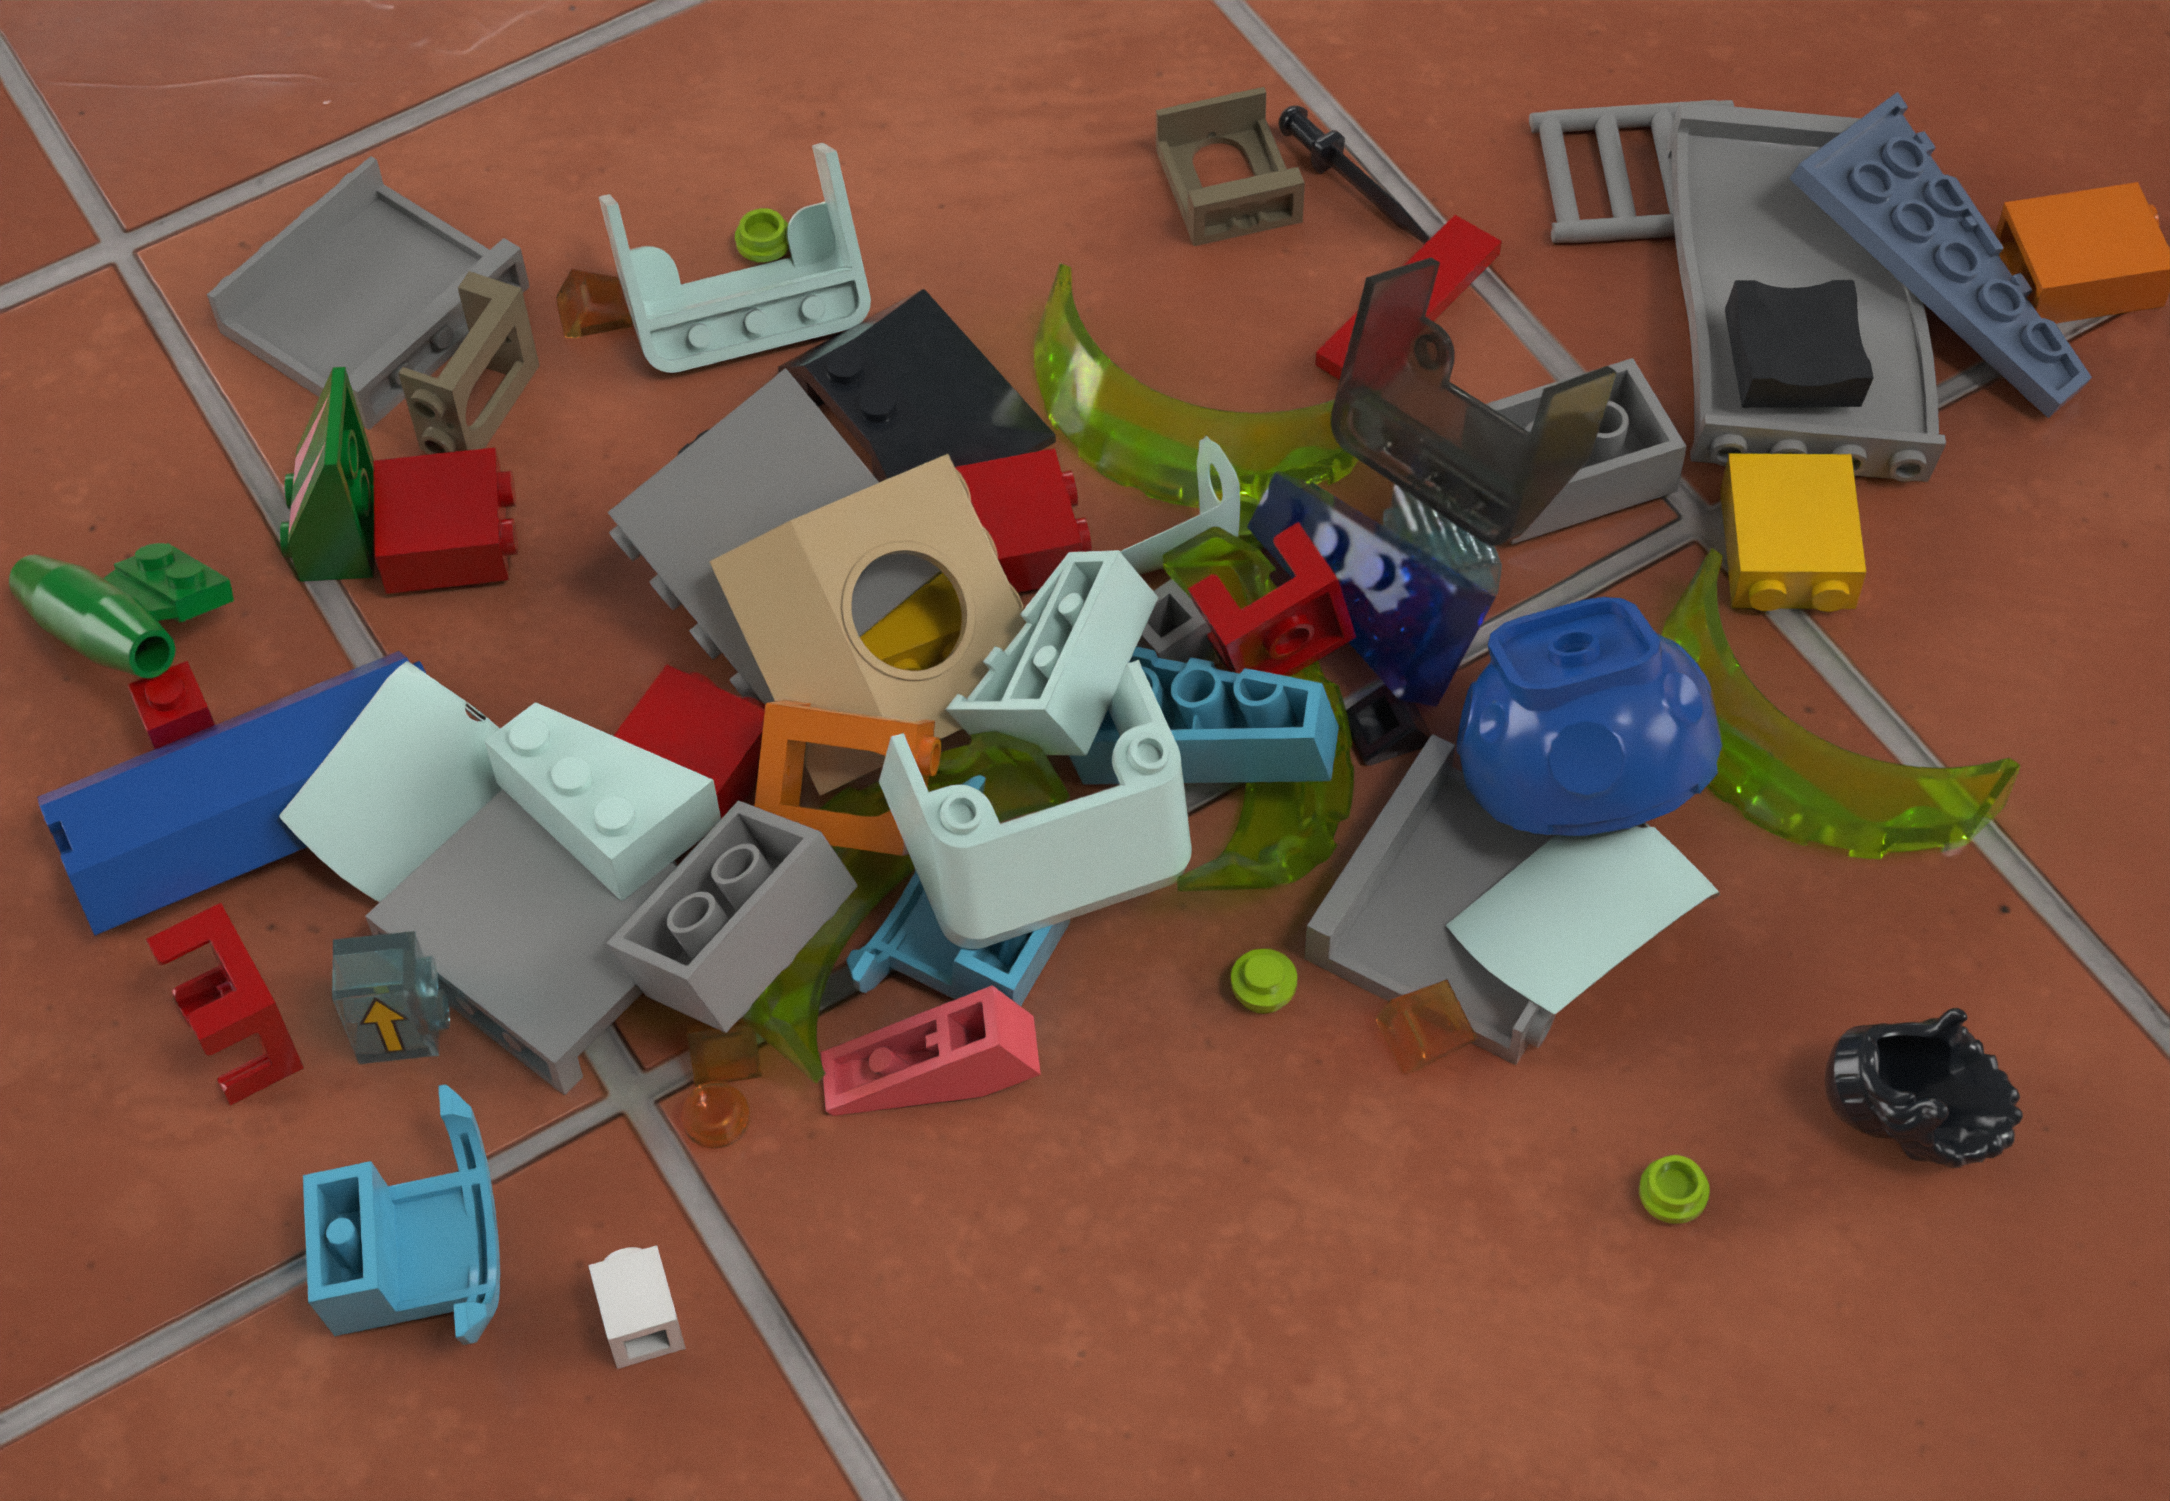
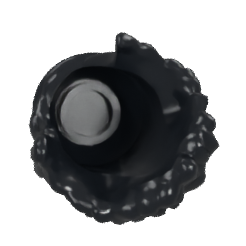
[1824,1008,2023,1168]

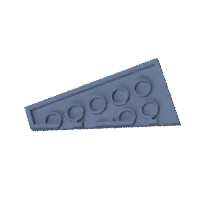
[1789,92,2092,418]

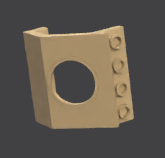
[709,454,1027,796]

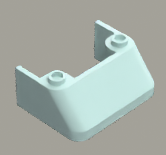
[599,143,871,373]
[879,660,1192,949]

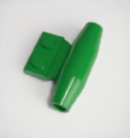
[9,543,234,678]

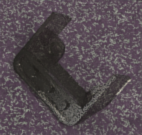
[1330,257,1617,546]

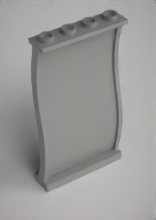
[1667,102,1946,482]

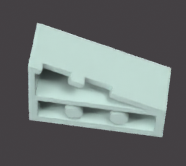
[945,550,1158,756]
[484,702,721,901]

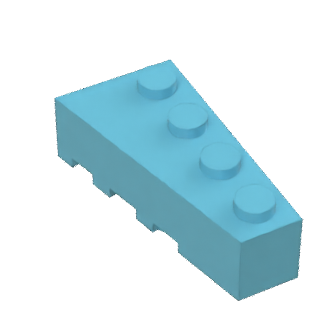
[1069,647,1339,784]

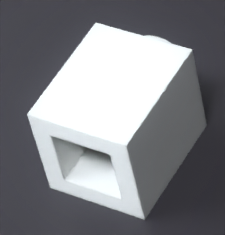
[588,1245,686,1369]

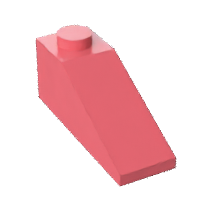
[821,985,1041,1116]

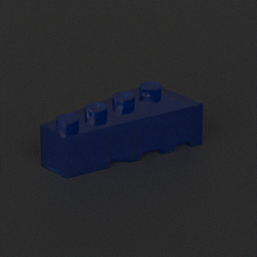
[1247,472,1496,707]

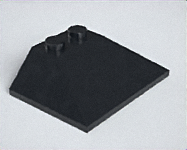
[778,289,1056,483]

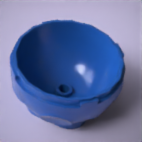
[1456,597,1722,836]

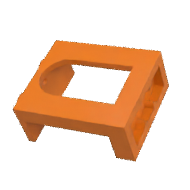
[754,700,941,856]

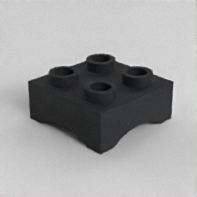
[1725,280,1874,408]

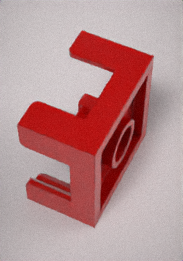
[1187,522,1356,677]
[146,902,304,1106]

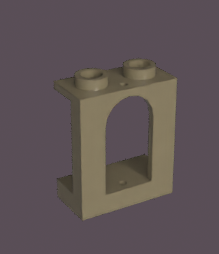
[1156,87,1305,246]
[398,271,540,454]

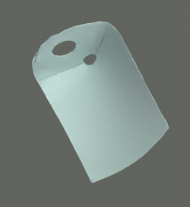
[1120,436,1240,575]
[279,661,502,902]
[1446,822,1720,1015]

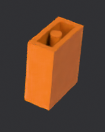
[1995,182,2170,324]

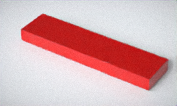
[1315,214,1502,393]

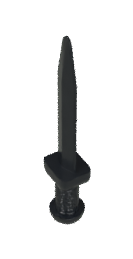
[1278,105,1430,244]

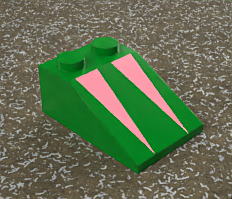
[280,367,375,582]

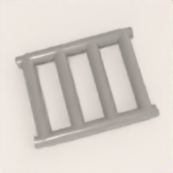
[1529,100,1734,243]

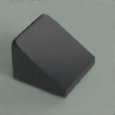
[1340,680,1431,766]

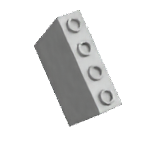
[207,156,530,430]
[607,368,943,705]
[1305,734,1556,1065]
[365,789,677,1096]

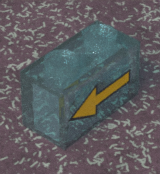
[332,931,450,1064]

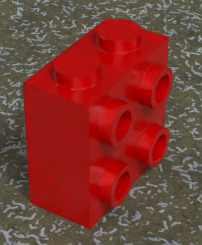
[373,447,518,594]
[955,448,1092,593]
[613,664,766,838]

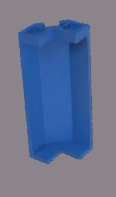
[37,651,427,935]

